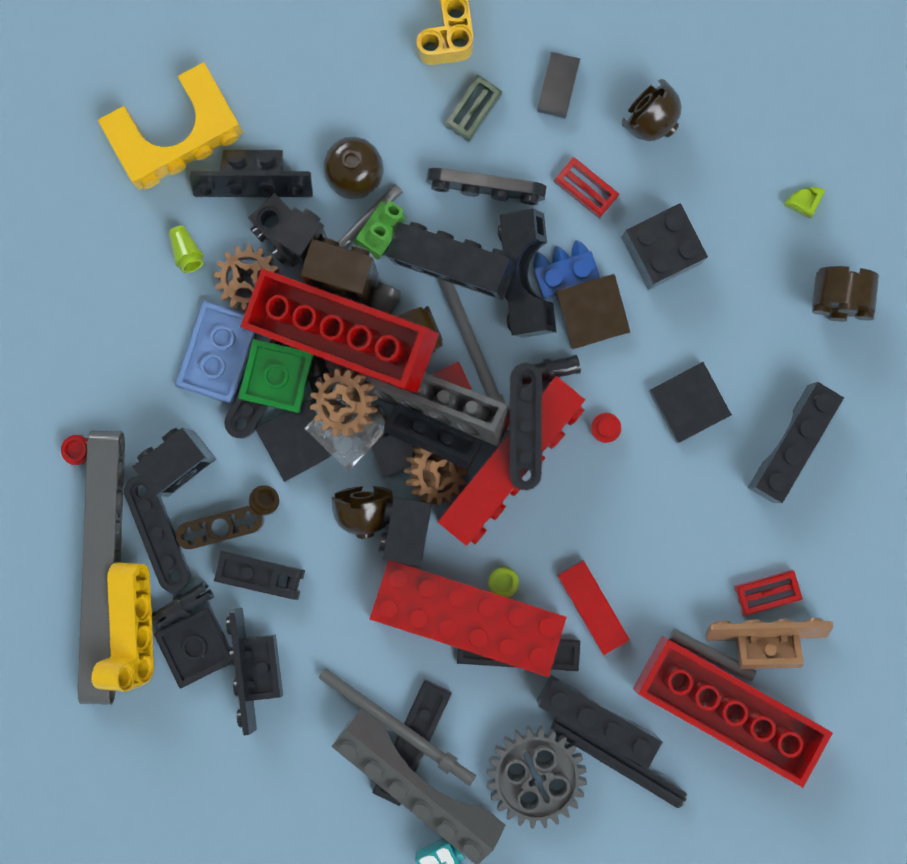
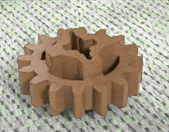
[214,245,280,312]
[310,369,378,437]
[404,446,468,505]

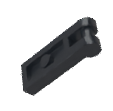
[214,551,305,600]

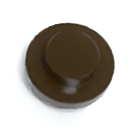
[249,486,280,516]

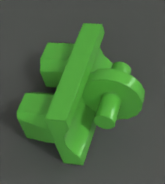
[353,201,406,260]

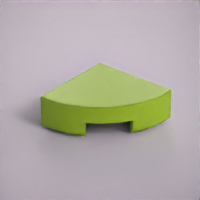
[783,187,826,219]

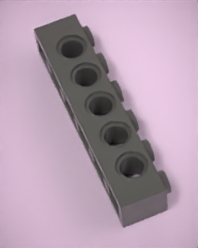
[327,361,509,446]

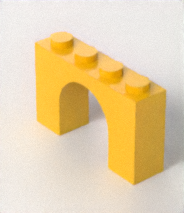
[98,62,244,190]

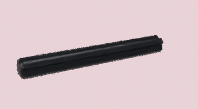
[550,717,688,808]

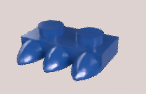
[533,240,600,299]

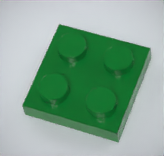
[238,339,314,414]

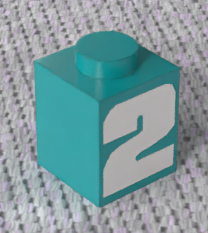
[415,838,466,864]

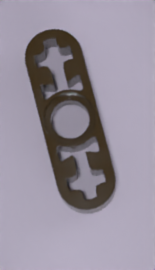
[176,506,265,549]

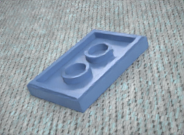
[175,300,257,405]

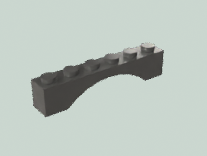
[331,707,506,864]

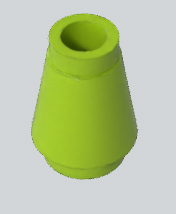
[168,226,204,273]

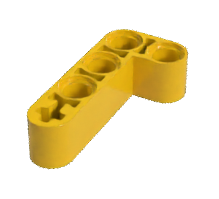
[417,0,473,65]
[92,563,154,692]

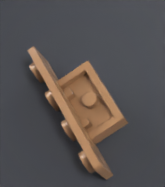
[705,618,834,669]

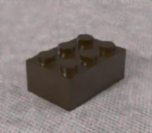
[301,237,378,307]

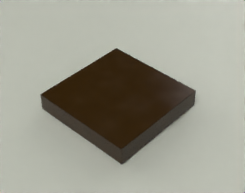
[555,274,630,349]

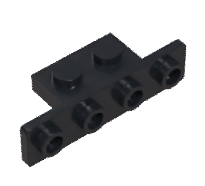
[189,150,313,197]
[226,608,283,735]

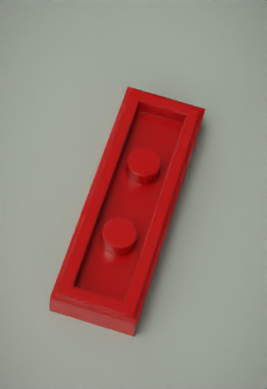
[557,560,630,655]

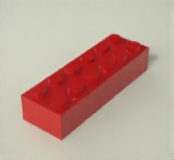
[240,268,439,393]
[437,376,586,546]
[369,561,567,677]
[633,636,833,788]

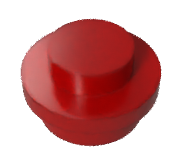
[591,413,622,443]
[61,435,88,465]

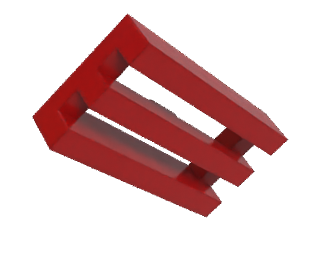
[554,157,619,219]
[734,570,803,616]

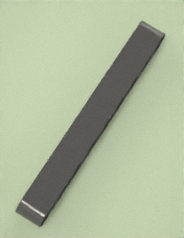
[78,431,125,705]

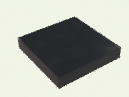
[649,362,732,443]
[255,400,338,482]
[154,606,231,689]

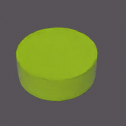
[488,567,519,597]

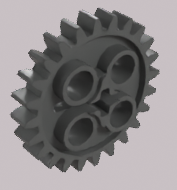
[487,725,587,829]

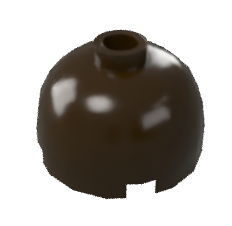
[622,79,682,141]
[323,136,384,199]
[332,486,393,539]

